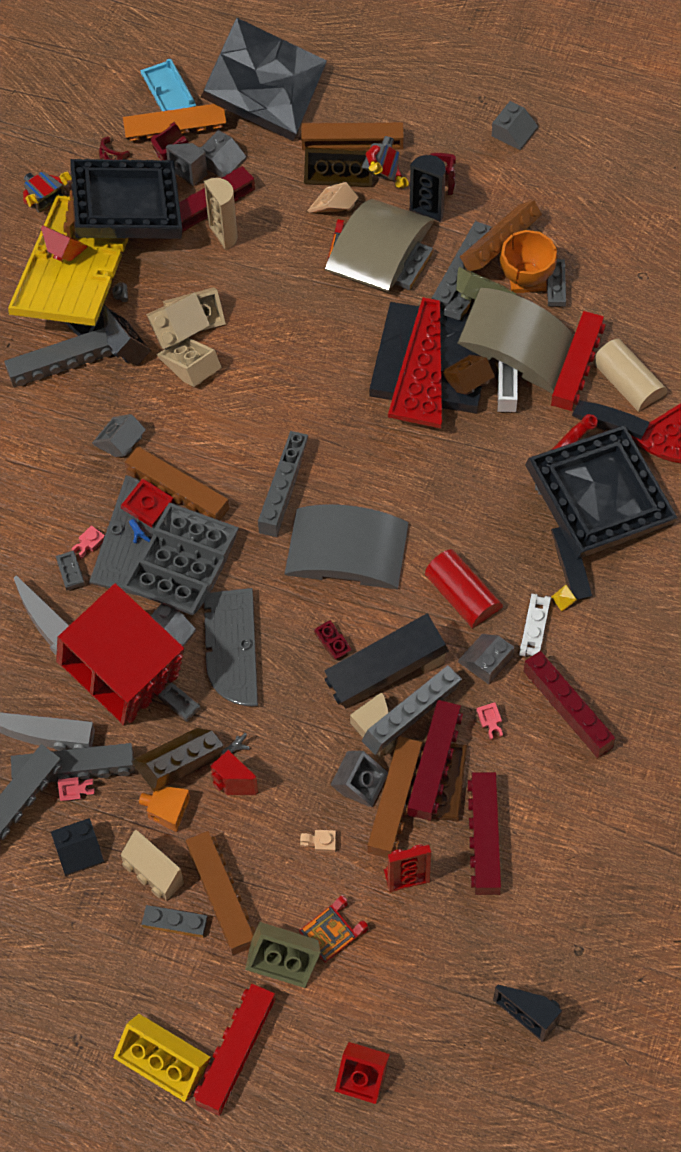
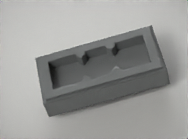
[56,551,85,591]
[158,682,201,722]

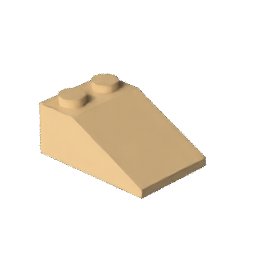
[146,292,210,349]
[157,337,222,387]

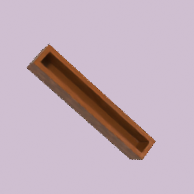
[301,122,403,150]
[460,200,542,271]
[125,447,229,521]
[367,736,423,858]
[185,831,255,956]

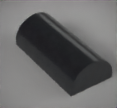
[409,155,446,222]

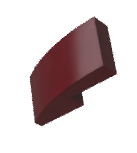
[313,620,352,660]

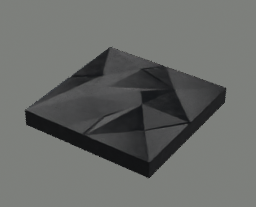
[201,17,327,141]
[70,159,182,239]
[369,302,483,414]
[525,425,678,559]

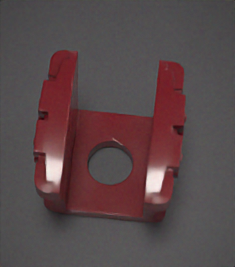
[151,122,189,160]
[430,152,456,195]

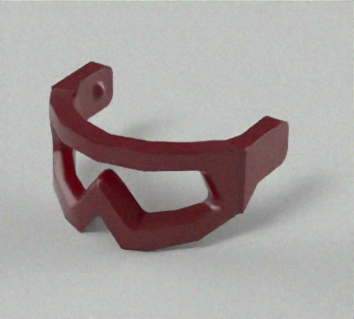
[99,136,130,160]

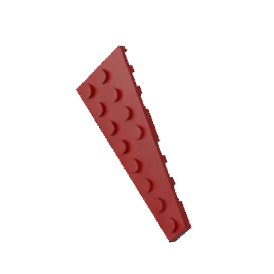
[388,297,442,428]

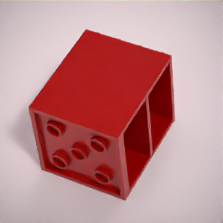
[56,583,184,726]

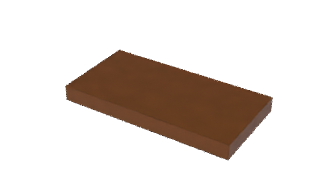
[432,743,467,822]

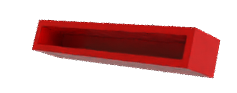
[551,311,606,411]
[194,984,276,1116]

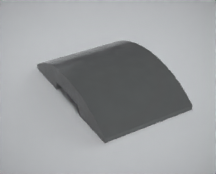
[121,503,239,615]
[285,504,409,590]

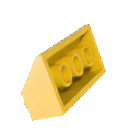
[113,1014,211,1102]

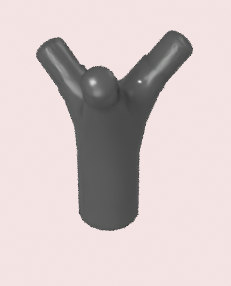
[221,733,250,754]

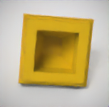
[551,585,577,612]

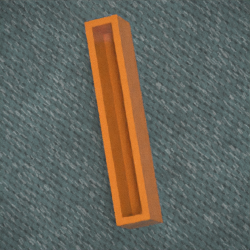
[123,104,226,141]

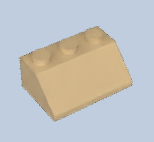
[163,287,226,331]
[121,830,184,901]

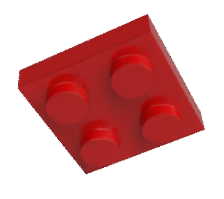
[121,478,173,528]

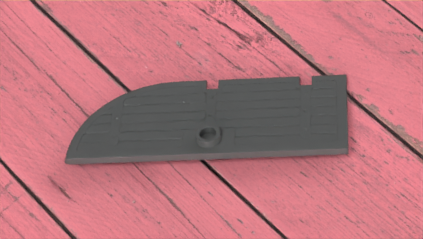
[89,475,161,595]
[204,588,258,706]

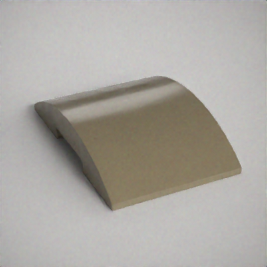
[325,199,434,292]
[458,288,574,394]

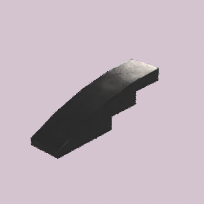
[572,400,650,440]
[551,527,592,600]

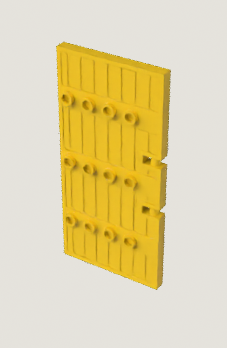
[8,195,129,326]

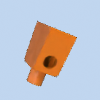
[139,786,190,832]

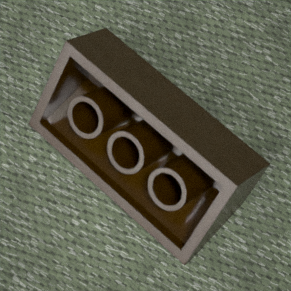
[304,147,373,187]
[131,728,224,792]

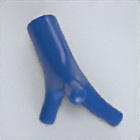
[129,519,151,543]

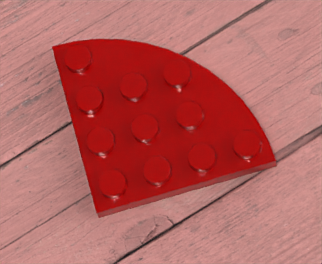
[631,403,681,463]

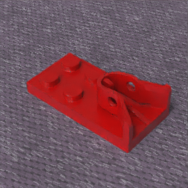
[384,844,431,892]

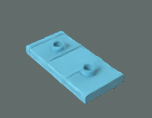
[140,59,196,111]

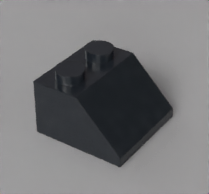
[51,818,105,877]

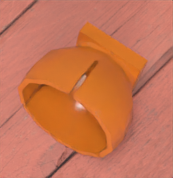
[500,230,557,293]

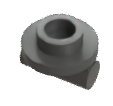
[112,282,128,302]

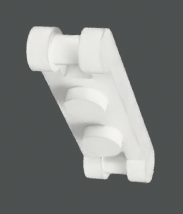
[519,594,551,656]

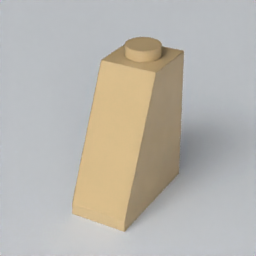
[350,693,396,757]

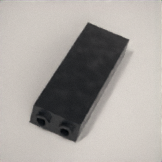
[324,613,449,709]

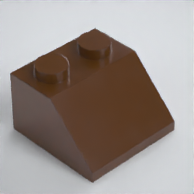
[441,355,495,395]

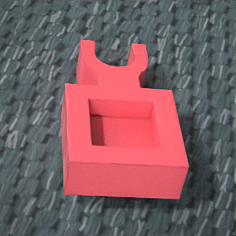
[72,525,105,559]
[476,702,503,740]
[58,777,94,801]

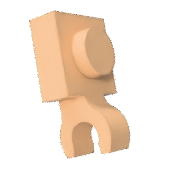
[300,830,336,853]

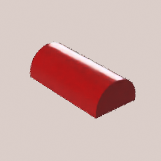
[425,549,503,629]

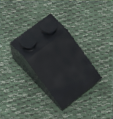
[102,306,152,366]
[493,984,562,1042]

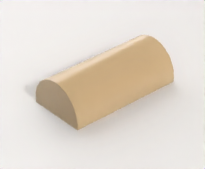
[204,178,238,250]
[593,339,667,412]

